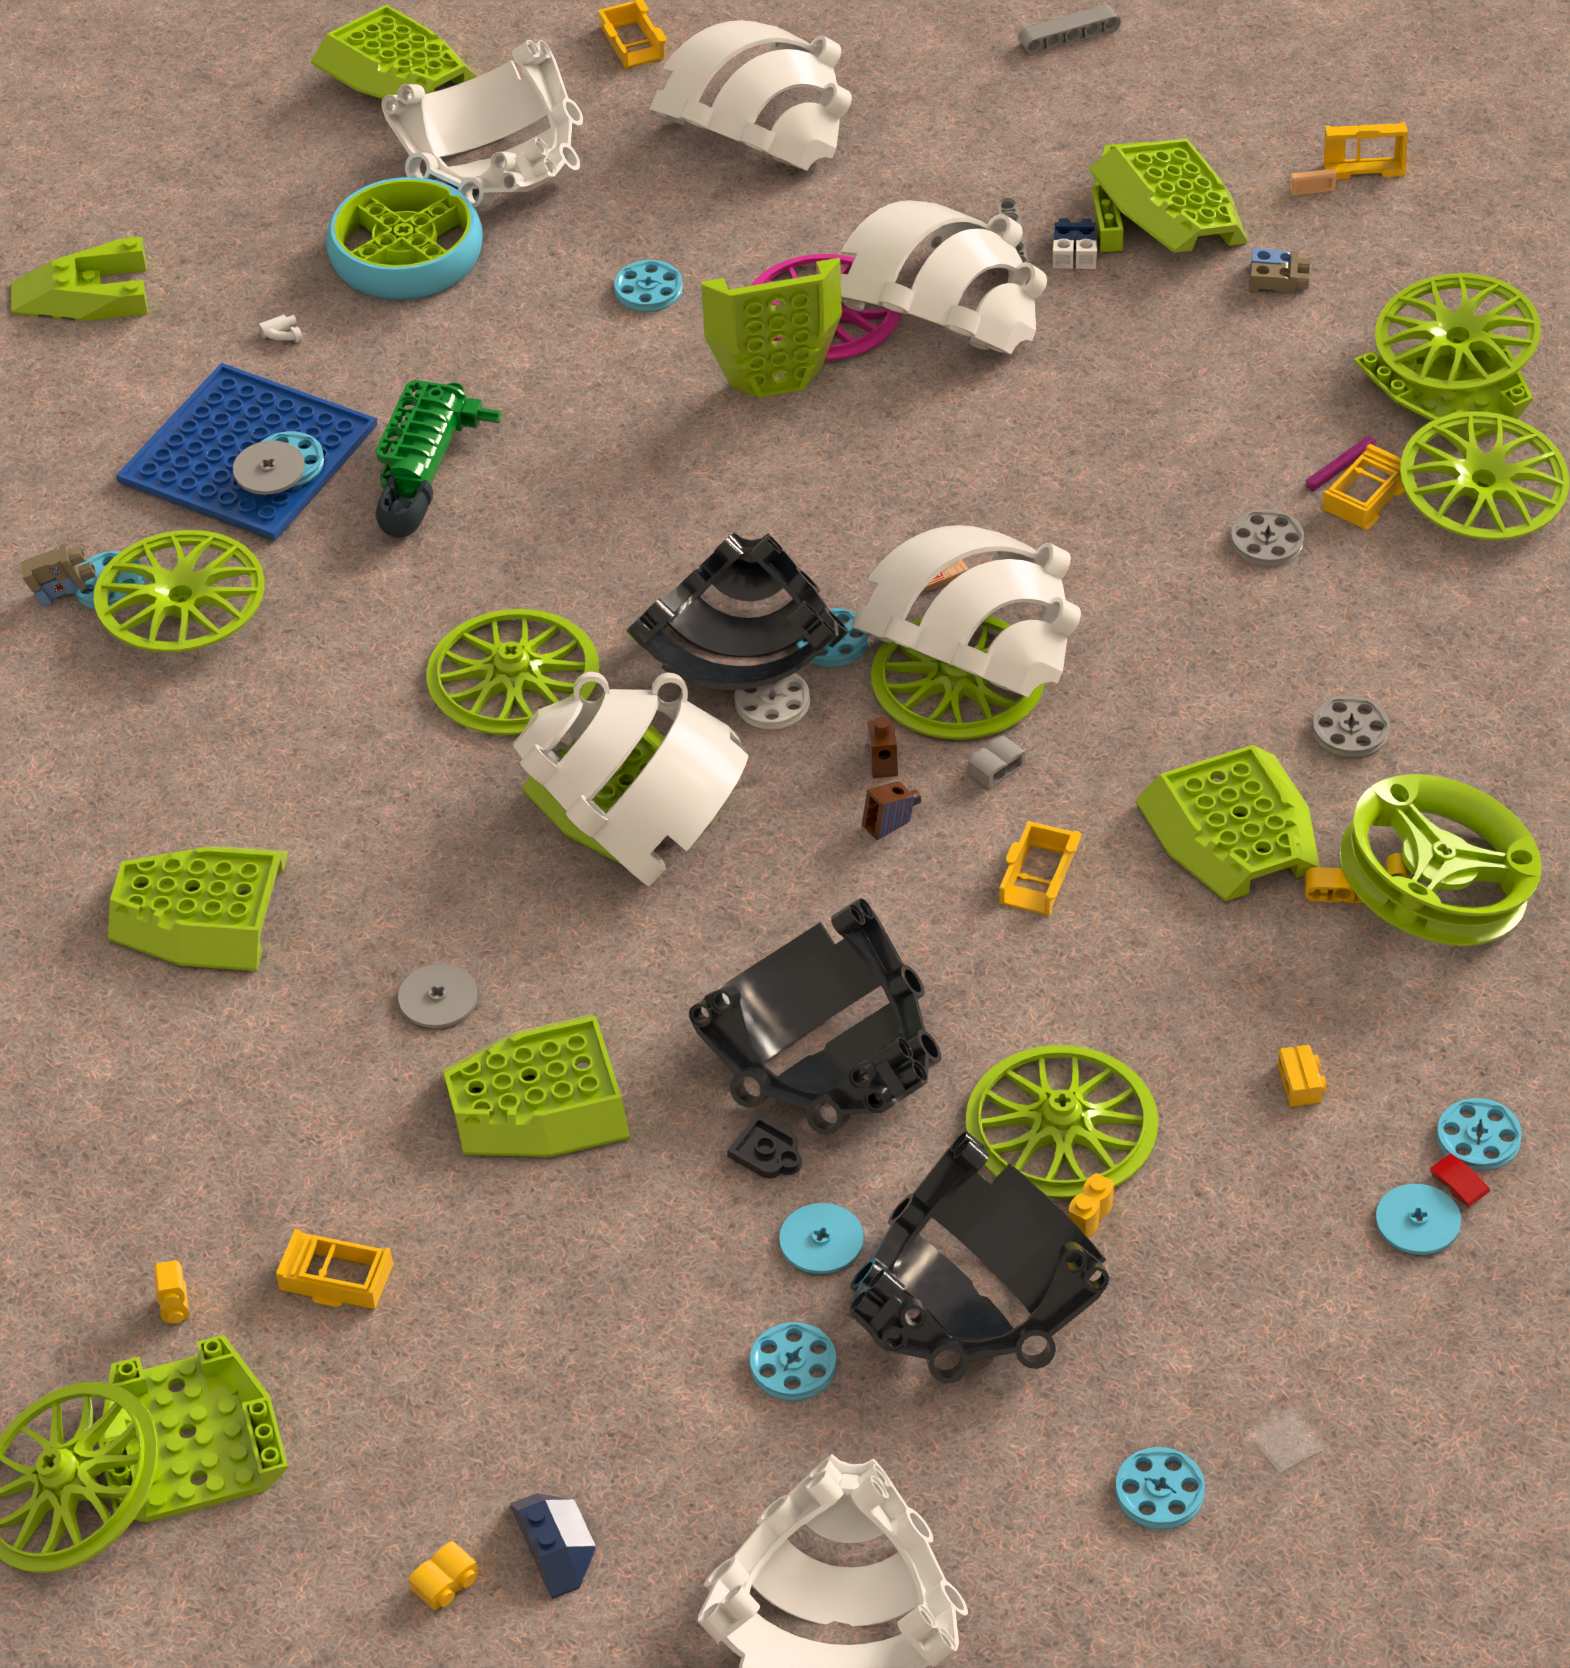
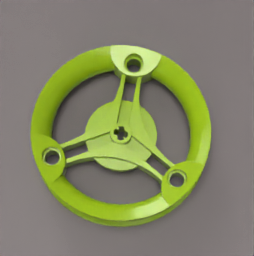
[1339,774,1542,946]

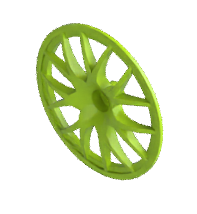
[1375,273,1541,391]
[1400,411,1569,540]
[94,530,265,652]
[426,609,600,735]
[871,616,1045,740]
[966,1045,1158,1199]
[0,1382,159,1573]

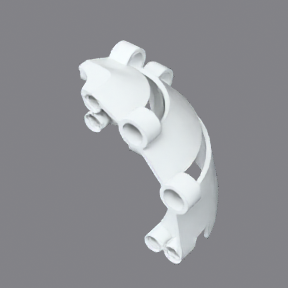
[649,20,852,171]
[381,40,583,209]
[841,200,1047,354]
[851,525,1081,697]
[513,672,748,887]
[698,1454,968,1668]

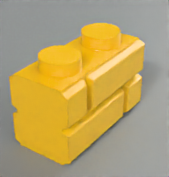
[1277,1045,1327,1107]

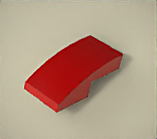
[1429,1153,1491,1207]

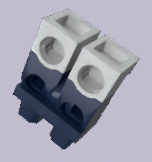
[1053,218,1097,269]

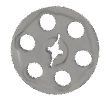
[1231,509,1304,566]
[1313,696,1390,758]

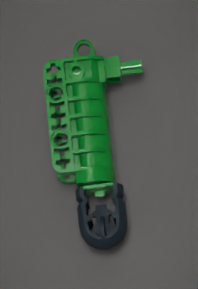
[375,380,502,537]

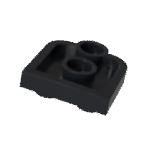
[727,1113,802,1178]

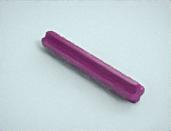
[1305,436,1376,491]

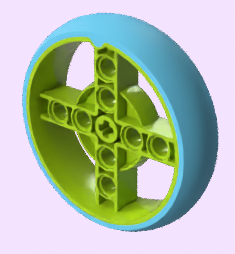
[326,177,483,300]

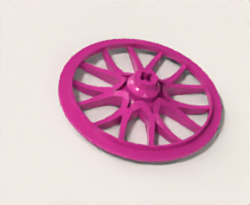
[750,254,902,361]

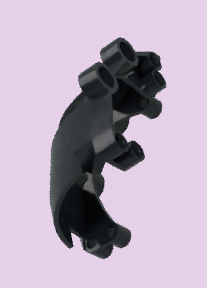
[626,532,849,690]
[689,898,942,1135]
[849,1131,1109,1383]

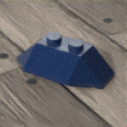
[510,1493,596,1599]

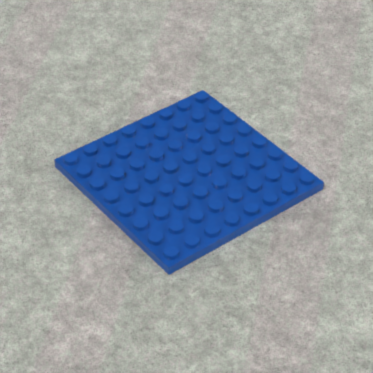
[116,363,378,541]

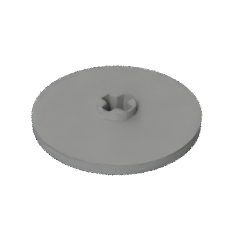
[233,441,305,495]
[398,964,478,1028]

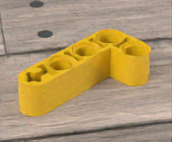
[1305,853,1410,903]

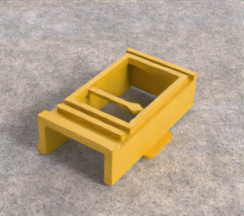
[598,0,666,69]
[1323,122,1408,180]
[1322,444,1405,530]
[999,821,1081,916]
[276,1229,394,1309]

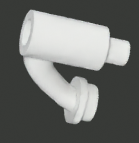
[258,315,303,344]

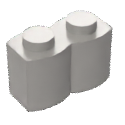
[967,736,1026,789]

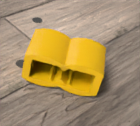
[1068,1173,1114,1237]
[154,1260,189,1324]
[408,1541,479,1611]

